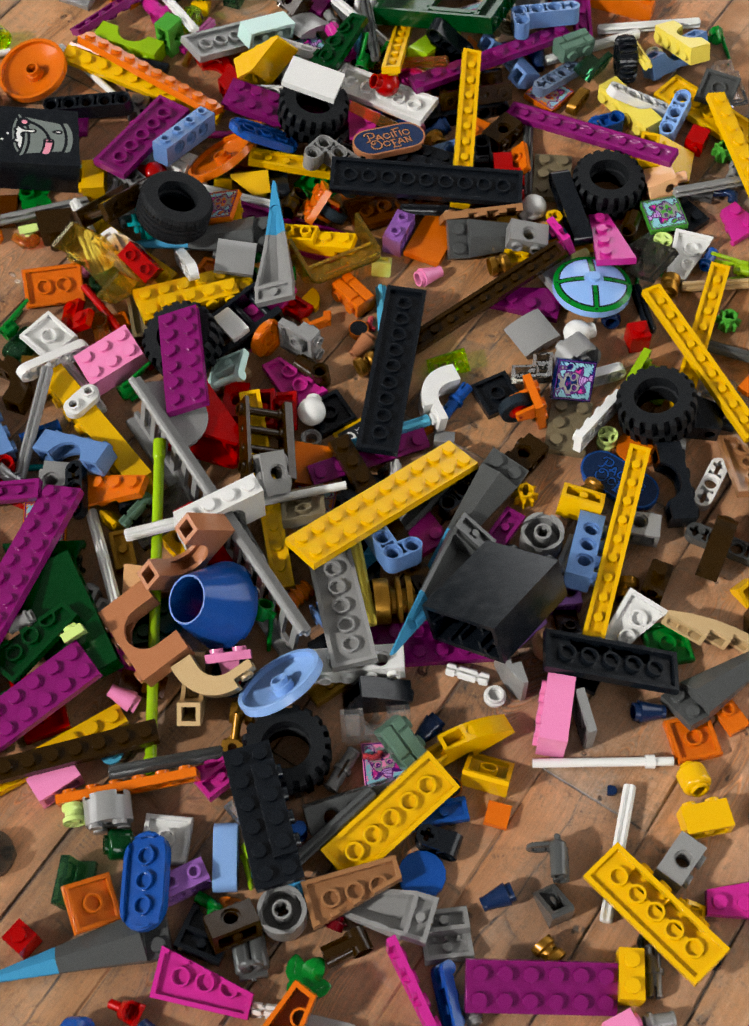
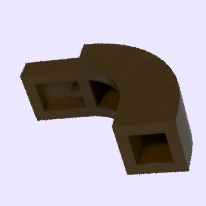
[0,355,33,416]
[695,514,739,582]

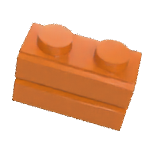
[332,272,375,318]

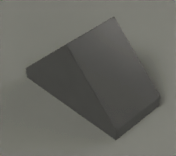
[533,883,575,929]

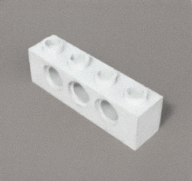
[313,644,406,685]

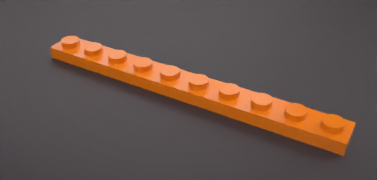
[77,31,224,116]

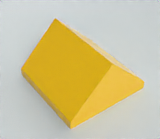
[461,751,515,798]

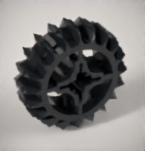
[613,34,639,85]

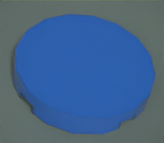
[399,851,446,897]

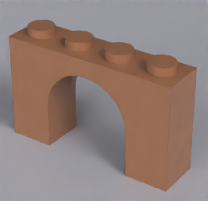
[137,512,235,591]
[98,580,195,687]

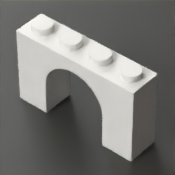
[173,473,266,550]

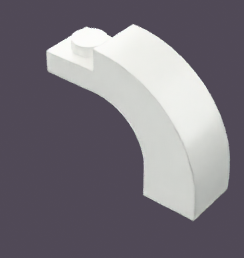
[418,364,461,432]

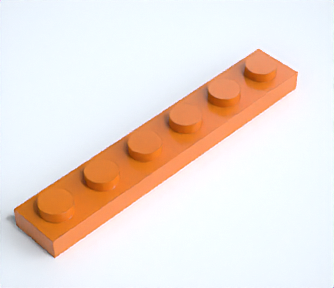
[55,765,201,808]

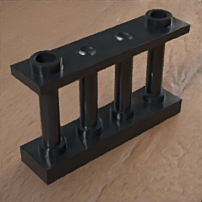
[212,282,285,359]

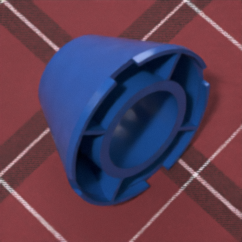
[169,561,258,651]

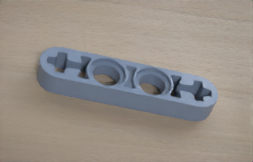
[532,61,581,97]

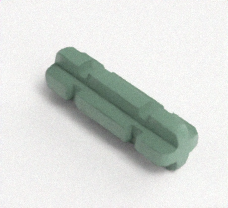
[119,491,153,529]

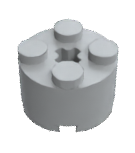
[554,331,601,373]
[519,512,565,558]
[82,789,134,835]
[257,885,308,942]

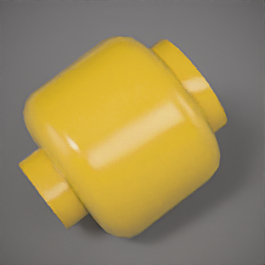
[676,761,712,797]

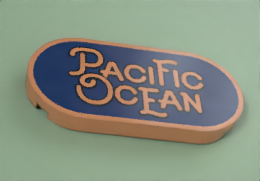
[352,122,425,159]

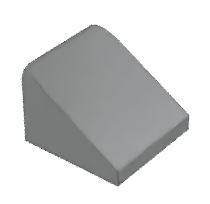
[433,430,455,449]

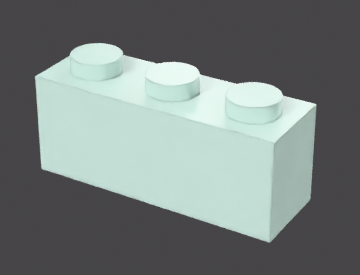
[238,11,295,49]

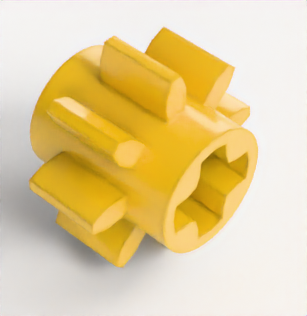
[511,481,539,509]

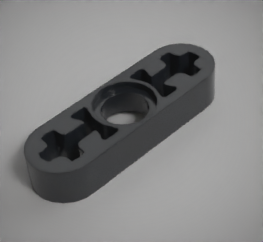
[65,460,88,520]

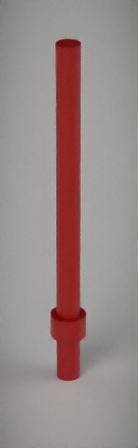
[81,284,155,371]

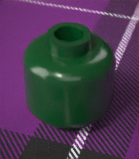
[103,828,135,861]

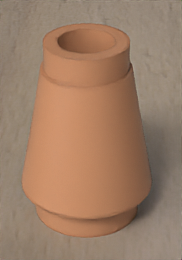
[349,331,377,359]

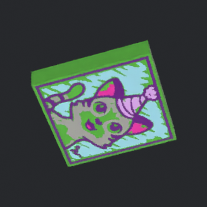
[639,196,688,235]

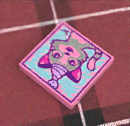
[361,742,405,785]

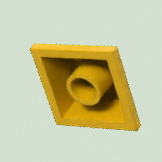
[230,169,271,197]

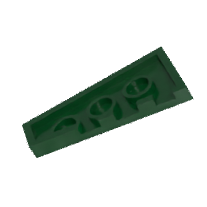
[309,13,369,71]
[0,601,80,685]

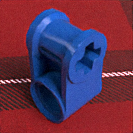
[588,110,625,132]

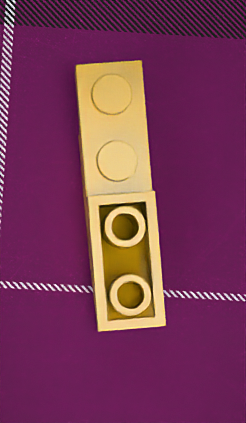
[284,223,358,257]
[426,714,515,767]

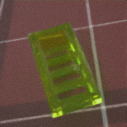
[426,348,471,374]

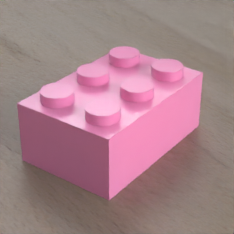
[73,325,148,396]
[532,672,576,758]

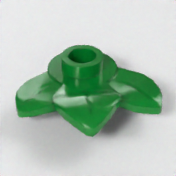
[18,189,52,209]
[286,954,332,999]

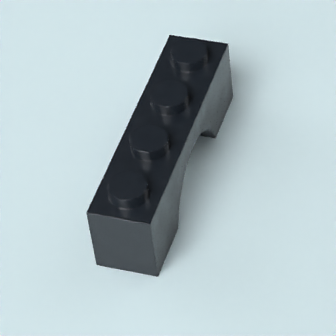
[650,441,700,528]

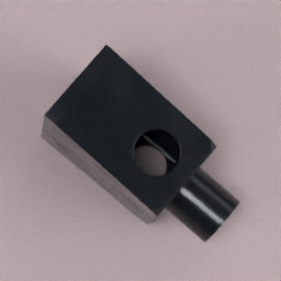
[684,395,734,441]

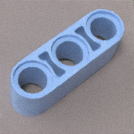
[659,89,691,141]
[212,822,239,893]

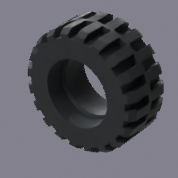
[277,86,350,145]
[572,149,645,222]
[142,301,224,376]
[616,365,698,446]
[242,704,332,799]

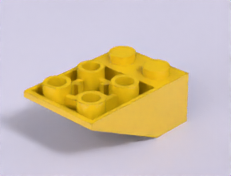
[234,35,298,85]
[636,131,694,184]

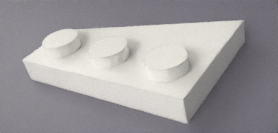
[666,228,714,283]
[605,588,668,644]

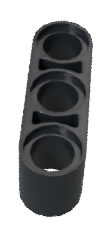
[426,17,474,61]
[438,467,479,521]

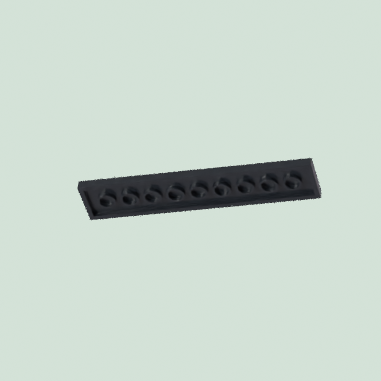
[329,156,523,206]
[356,285,427,457]

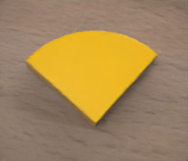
[302,287,320,313]

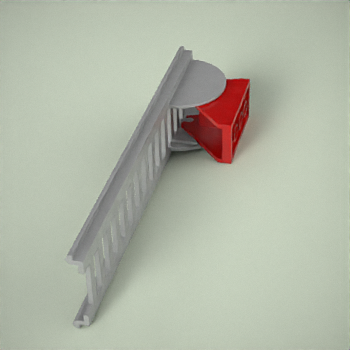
[126,376,311,656]

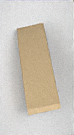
[661,610,749,653]

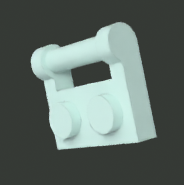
[208,348,249,392]

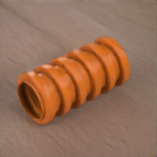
[275,580,314,614]

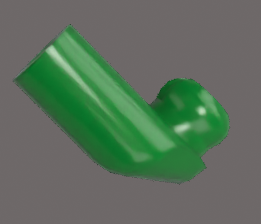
[194,891,223,914]

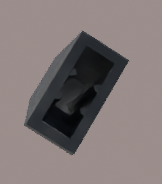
[342,675,414,715]

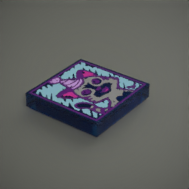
[549,357,597,402]

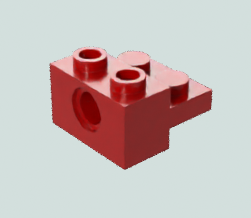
[260,388,298,430]

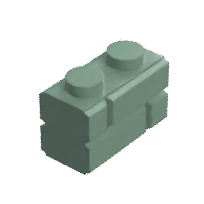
[552,28,595,64]
[374,715,427,770]

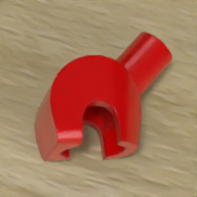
[107,999,146,1026]

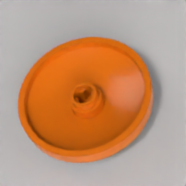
[0,38,67,103]
[188,133,255,183]

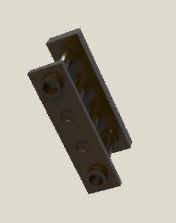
[431,68,512,111]
[74,175,152,230]
[235,395,297,483]

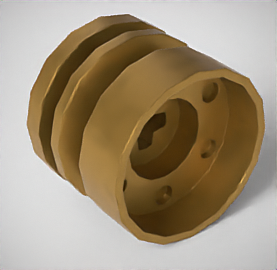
[372,575,416,626]

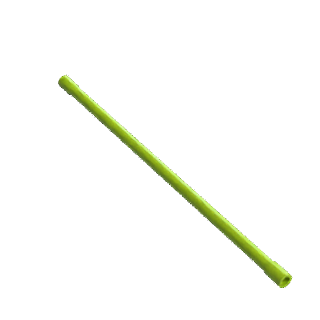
[143,438,166,776]

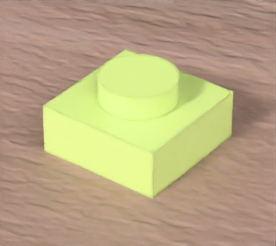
[18,222,40,237]
[60,622,88,645]

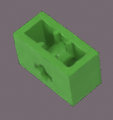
[154,11,184,58]

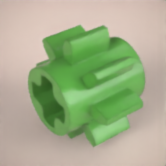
[711,140,732,164]
[715,308,741,334]

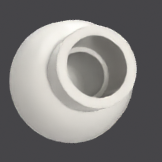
[518,194,547,221]
[563,319,597,340]
[297,393,326,426]

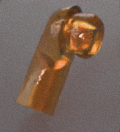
[11,233,40,249]

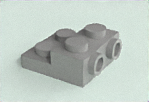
[278,317,325,361]

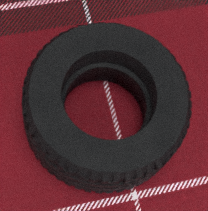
[136,171,213,245]

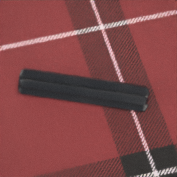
[631,284,656,334]

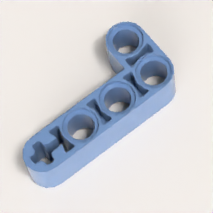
[510,0,580,40]
[364,526,423,574]

